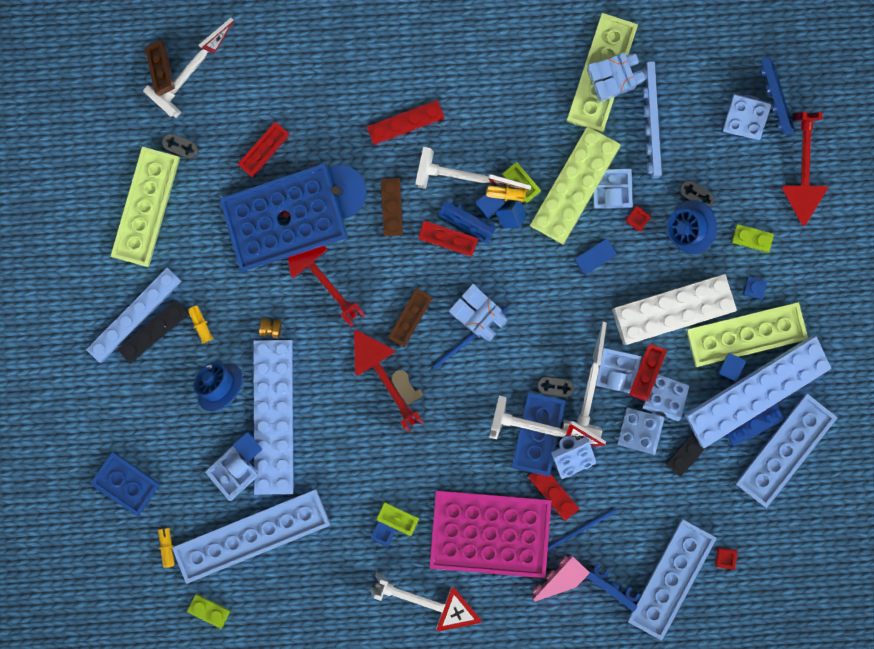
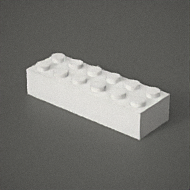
[612,274,737,346]

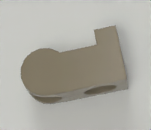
[392,370,423,406]

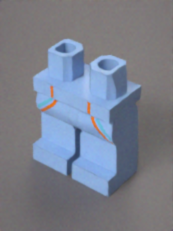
[587,53,645,103]
[449,284,508,342]

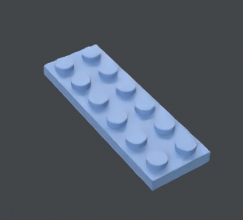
[735,394,837,508]
[627,519,717,641]

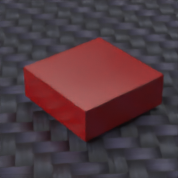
[625,205,652,232]
[715,547,738,570]

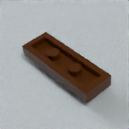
[145,40,175,96]
[381,178,403,237]
[388,288,433,348]

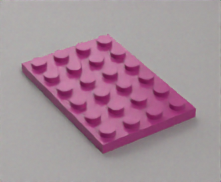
[430,490,551,578]

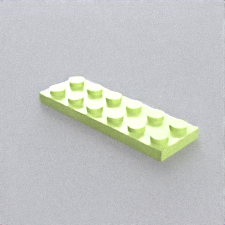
[566,13,638,133]
[530,126,621,245]
[110,147,180,267]
[686,302,808,367]

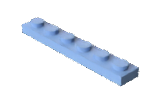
[642,62,662,179]
[86,268,182,363]

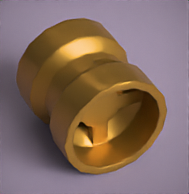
[259,317,282,339]

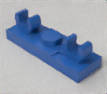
[438,199,495,244]
[726,404,784,446]
[586,563,640,612]

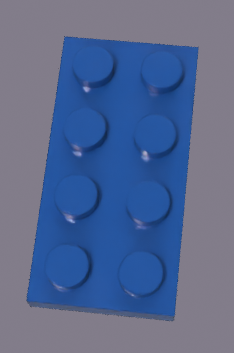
[760,57,796,136]
[512,392,566,476]

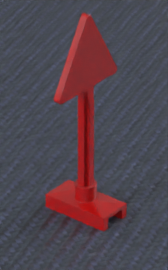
[782,112,828,226]
[288,246,366,327]
[354,330,424,432]

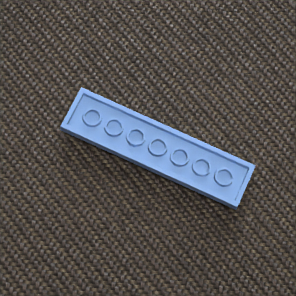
[685,335,831,448]
[254,340,294,495]
[172,489,331,584]

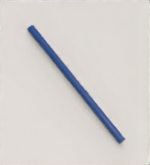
[432,306,509,369]
[548,508,616,551]

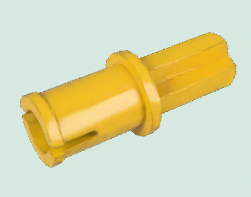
[486,186,526,202]
[188,305,214,344]
[157,528,175,568]

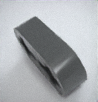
[162,134,199,159]
[679,181,714,207]
[537,377,574,397]

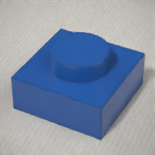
[743,276,767,300]
[371,521,396,547]

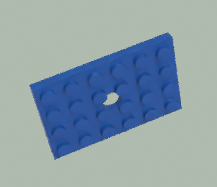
[220,163,348,272]

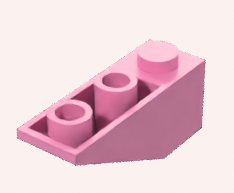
[532,555,590,602]

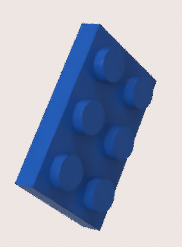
[90,452,161,517]

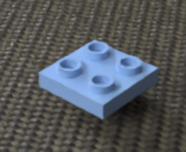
[722,94,771,140]
[593,169,633,209]
[595,348,641,393]
[643,375,689,421]
[618,408,665,455]
[551,436,596,479]
[206,446,259,501]

